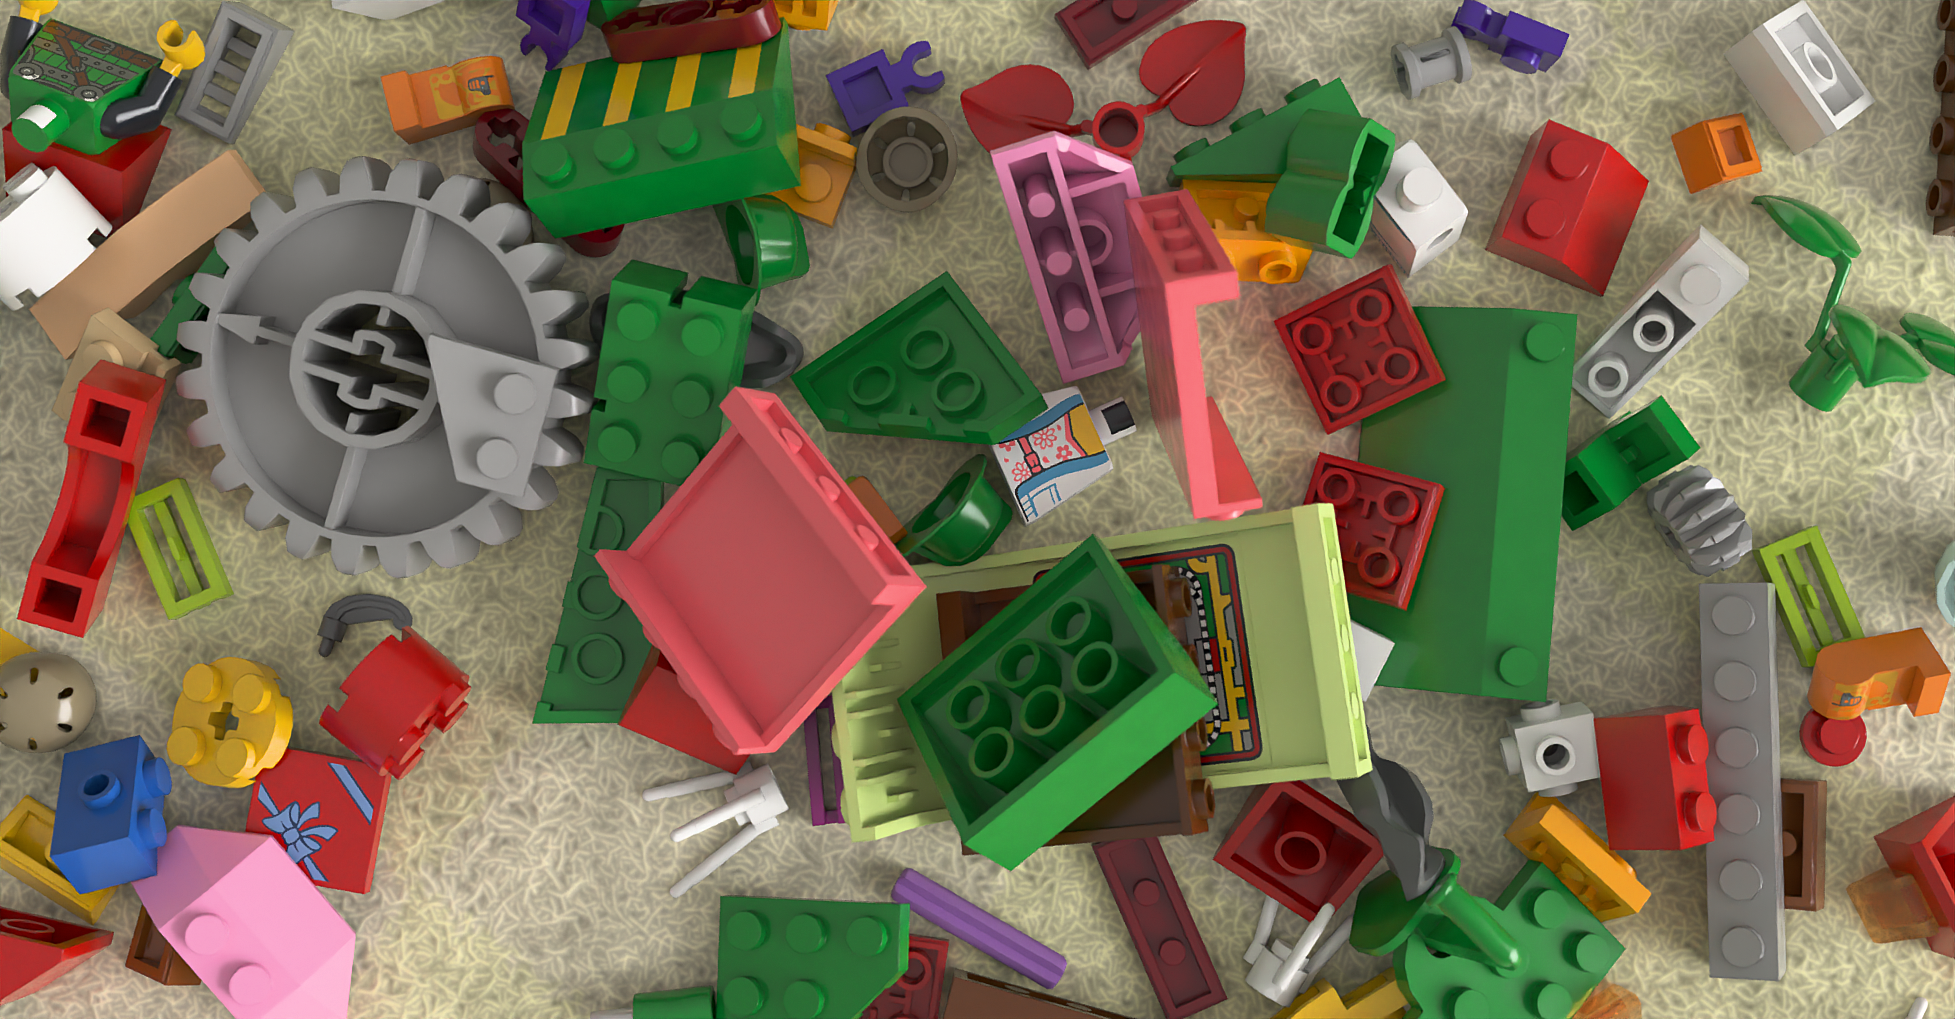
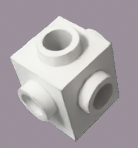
[1499,699,1600,797]

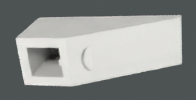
[1572,224,1749,419]

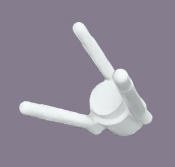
[642,761,789,898]
[1243,894,1354,1007]

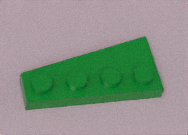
[532,467,664,724]

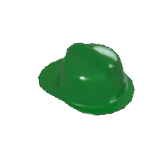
[712,194,810,306]
[894,454,1013,566]

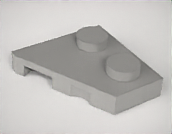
[427,333,559,499]

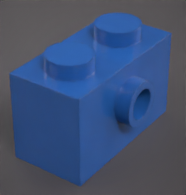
[49,735,172,894]

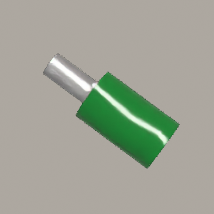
[590,985,716,1019]

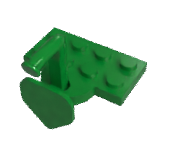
[1349,846,1626,1019]

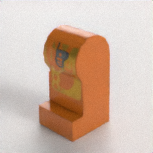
[381,56,515,145]
[1807,627,1951,720]

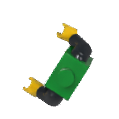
[0,0,205,155]

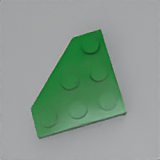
[790,271,1049,445]
[716,895,910,1019]

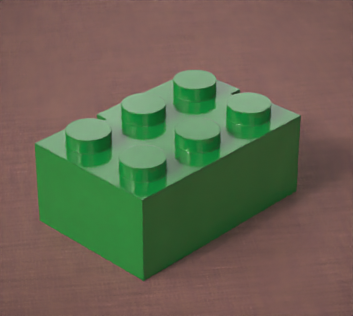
[584,259,758,486]

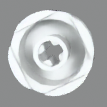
[0,163,112,311]

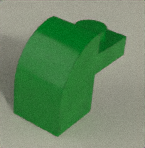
[1561,395,1701,531]

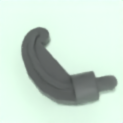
[317,594,413,657]

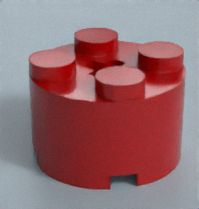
[319,626,472,780]

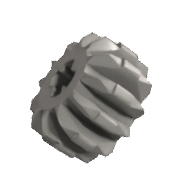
[1647,465,1752,577]

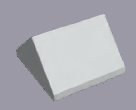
[1723,0,1875,156]

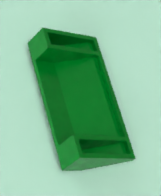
[1346,306,1578,702]

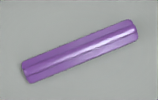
[891,868,1067,989]

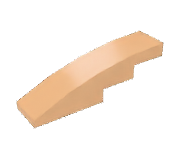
[29,150,266,360]

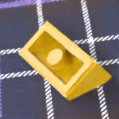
[0,794,119,926]

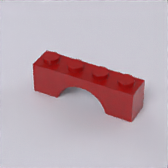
[17,359,167,638]

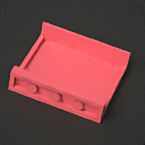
[1123,189,1263,521]
[594,387,926,755]

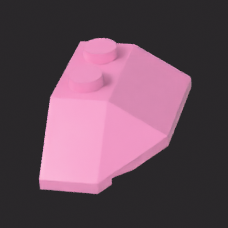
[990,131,1142,384]
[131,825,356,1019]

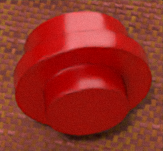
[1799,708,1867,767]

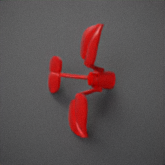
[960,20,1246,164]

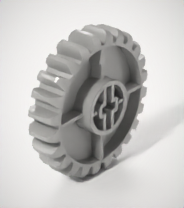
[176,156,600,578]

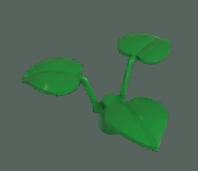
[1751,195,1955,412]

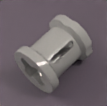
[1391,26,1472,100]

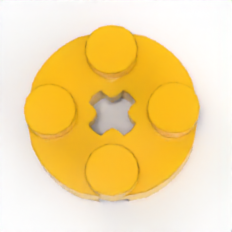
[166,657,293,788]

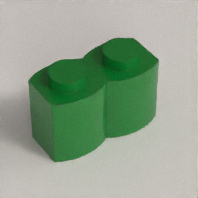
[1265,108,1396,259]

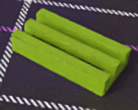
[128,478,234,620]
[1751,525,1866,668]

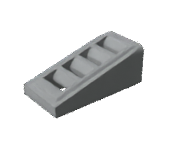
[174,0,295,144]

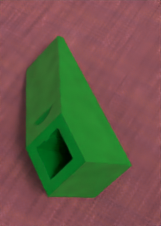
[1166,77,1361,187]

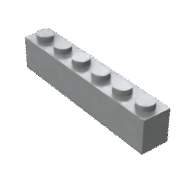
[1699,582,1786,981]

